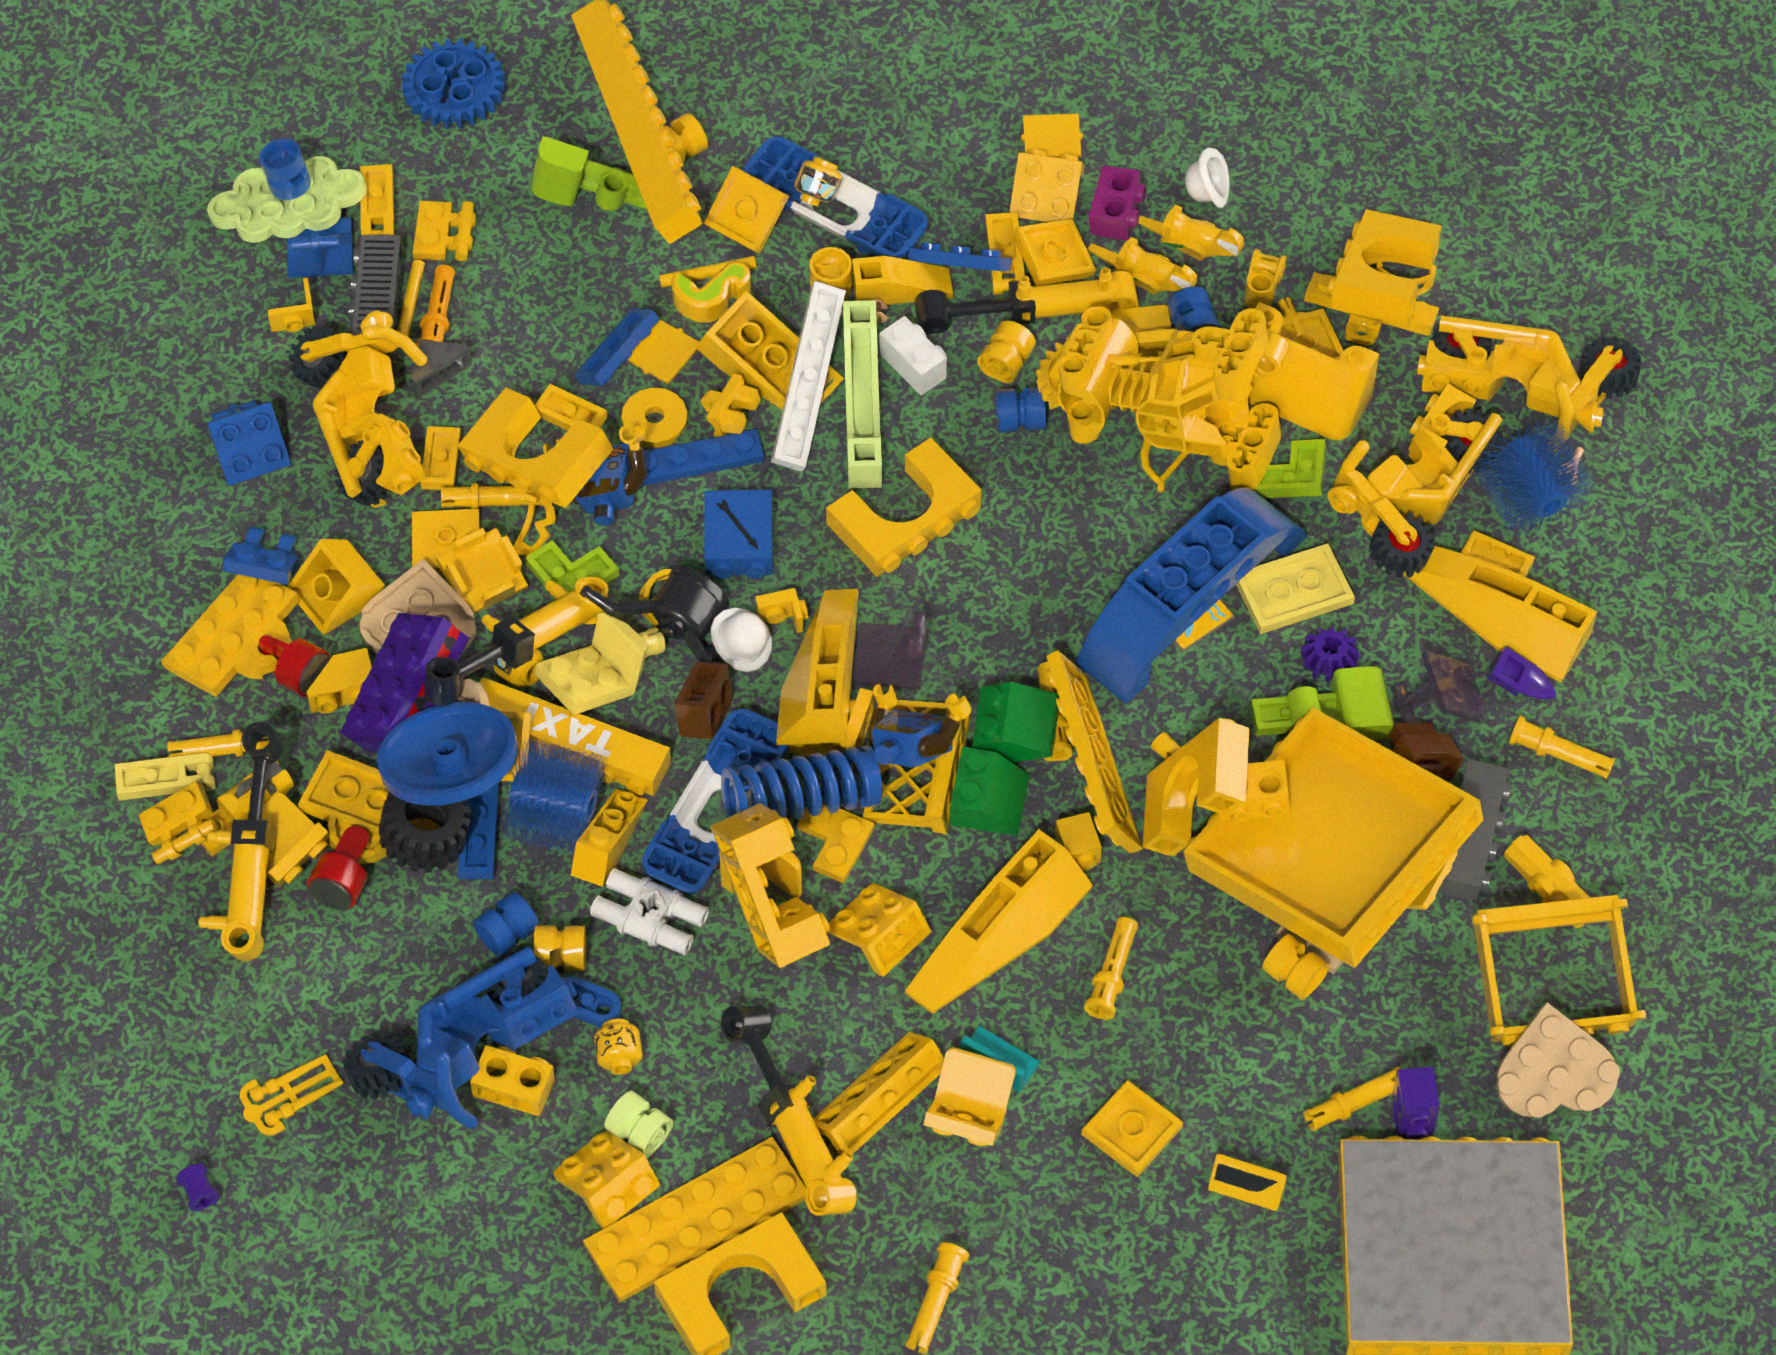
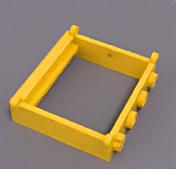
[1472,895,1646,1047]

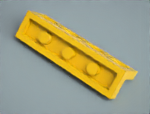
[813,1031,944,1155]

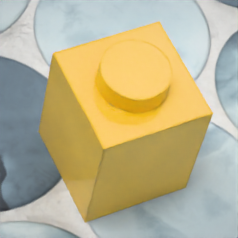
[1055,812,1102,871]

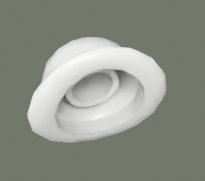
[1185,147,1230,208]
[710,608,772,672]

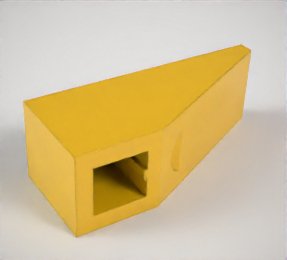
[852,256,953,305]
[571,789,648,887]

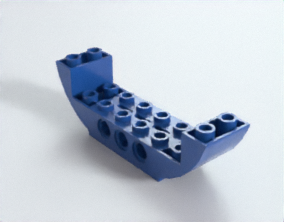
[1076,488,1308,704]

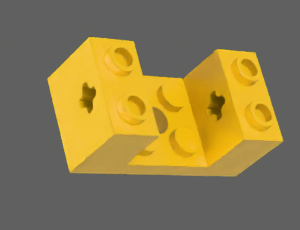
[710,803,830,968]

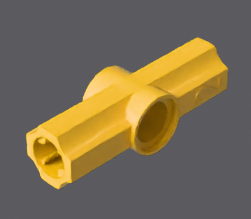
[1504,835,1590,929]

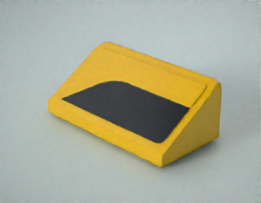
[1208,1154,1287,1211]

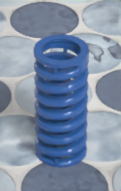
[721,745,882,819]

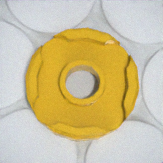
[621,388,688,448]

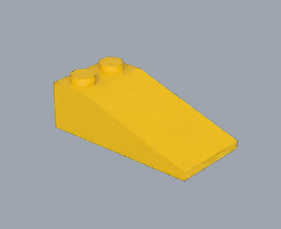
[696,291,844,410]

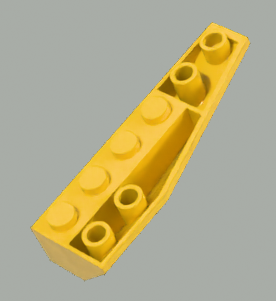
[1403,546,1597,683]
[776,589,859,745]
[905,829,1093,1014]

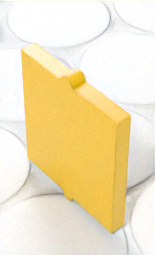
[1021,114,1083,158]
[627,319,699,384]

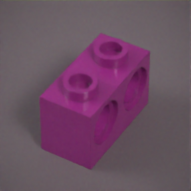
[1088,166,1146,241]

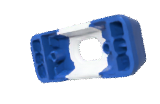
[743,137,927,259]
[642,709,789,895]

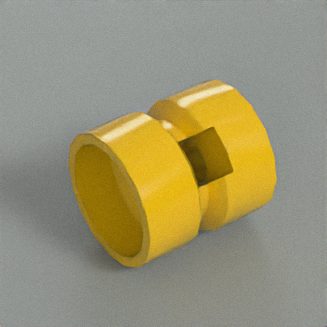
[663,113,708,162]
[810,247,852,301]
[977,321,1036,384]
[534,925,586,972]
[1262,934,1330,1000]

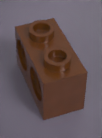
[674,662,734,739]

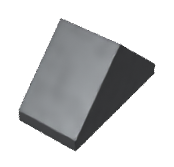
[412,340,472,399]

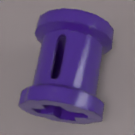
[175,1163,220,1212]

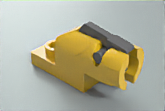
[201,760,294,856]

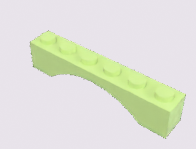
[843,300,882,488]

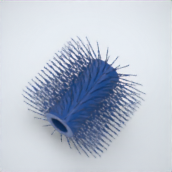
[1473,417,1596,536]
[501,738,605,855]

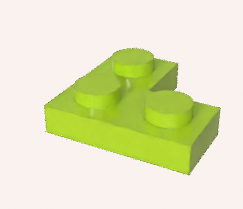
[1255,439,1327,498]
[525,540,620,600]

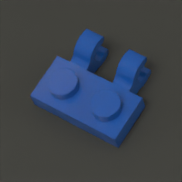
[222,527,298,585]

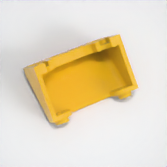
[1248,302,1379,440]

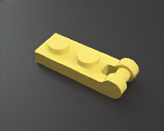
[115,753,215,801]

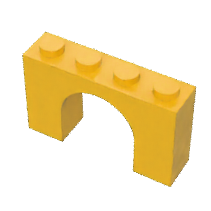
[1327,209,1442,326]
[457,387,613,509]
[826,437,982,577]
[1142,718,1249,856]
[654,1212,827,1355]

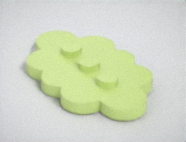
[207,156,367,243]

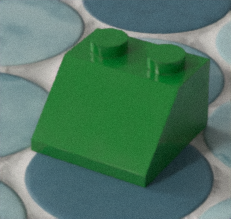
[972,682,1059,763]
[949,747,1030,836]

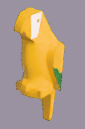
[1138,205,1244,261]
[1088,237,1197,295]

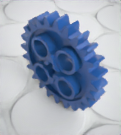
[402,38,505,129]

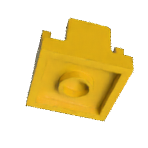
[436,528,528,614]

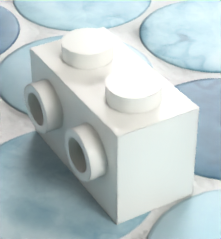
[879,316,947,395]

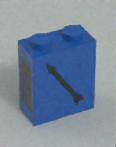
[704,490,773,579]

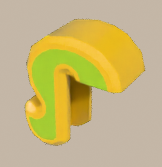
[671,262,751,323]

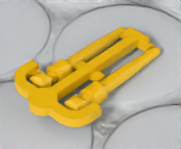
[240,1054,344,1136]

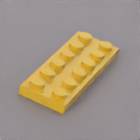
[1046,650,1143,853]
[583,1137,806,1302]

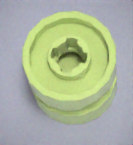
[604,1090,673,1158]

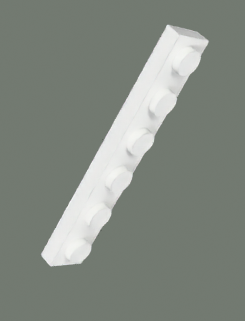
[771,281,846,471]

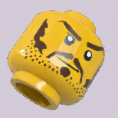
[594,1019,643,1075]

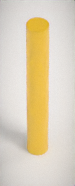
[659,256,757,288]
[397,259,425,337]

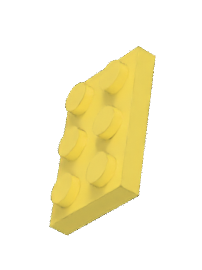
[1236,543,1355,634]

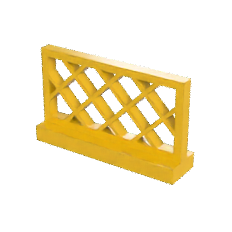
[863,698,971,834]

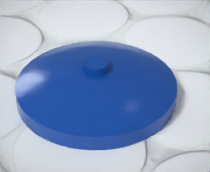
[377,702,518,806]

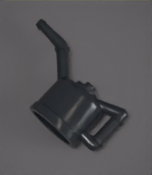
[579,565,729,663]

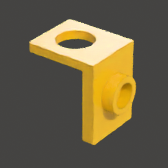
[268,278,315,332]

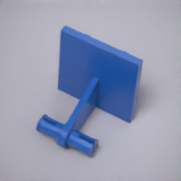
[287,218,353,278]
[206,399,291,486]

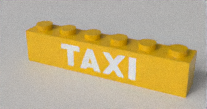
[479,677,671,796]

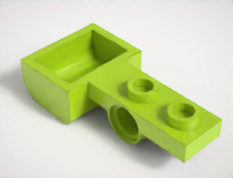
[530,136,647,211]
[1249,666,1394,740]

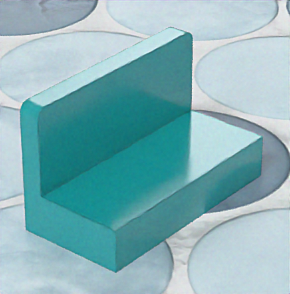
[960,1026,1039,1093]

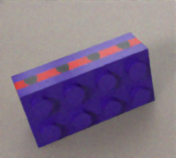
[340,613,469,754]

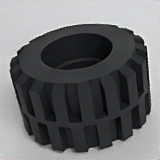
[378,792,471,873]

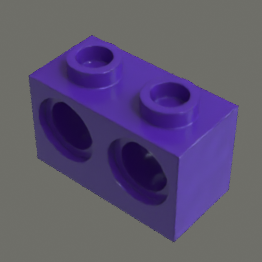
[1391,1067,1440,1140]

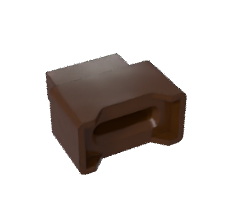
[1388,723,1463,780]

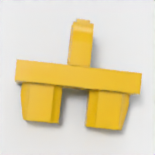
[701,373,761,437]

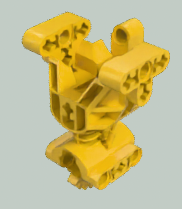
[1036,306,1289,491]

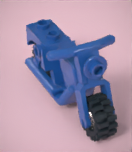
[343,946,578,1129]

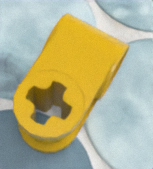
[1244,249,1287,309]

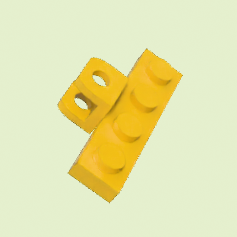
[1304,272,1439,346]

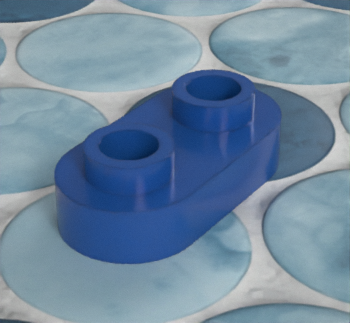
[562,976,621,1028]

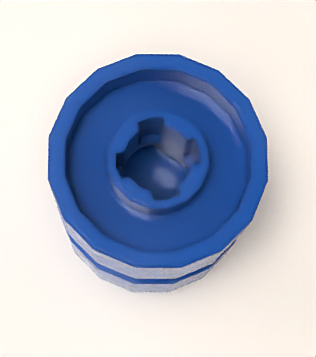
[259,139,311,200]
[1167,287,1220,332]
[996,387,1046,433]
[472,891,539,957]

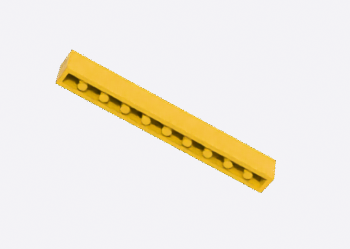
[571,0,702,244]

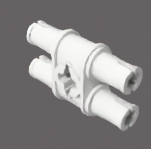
[590,868,710,956]

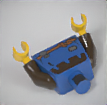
[543,426,647,526]
[868,684,971,767]

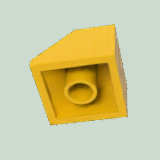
[287,539,385,635]

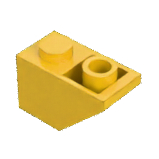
[306,648,372,714]

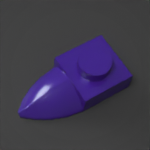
[1487,647,1556,699]

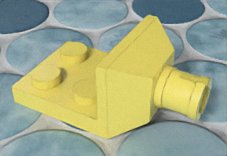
[534,612,665,715]

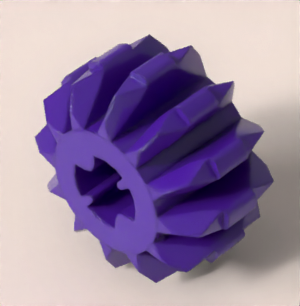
[1300,624,1359,685]

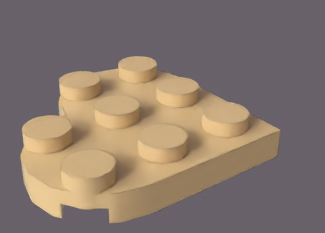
[359,559,477,654]
[1495,1002,1620,1118]

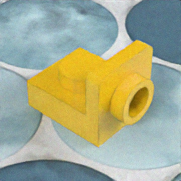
[755,588,808,633]

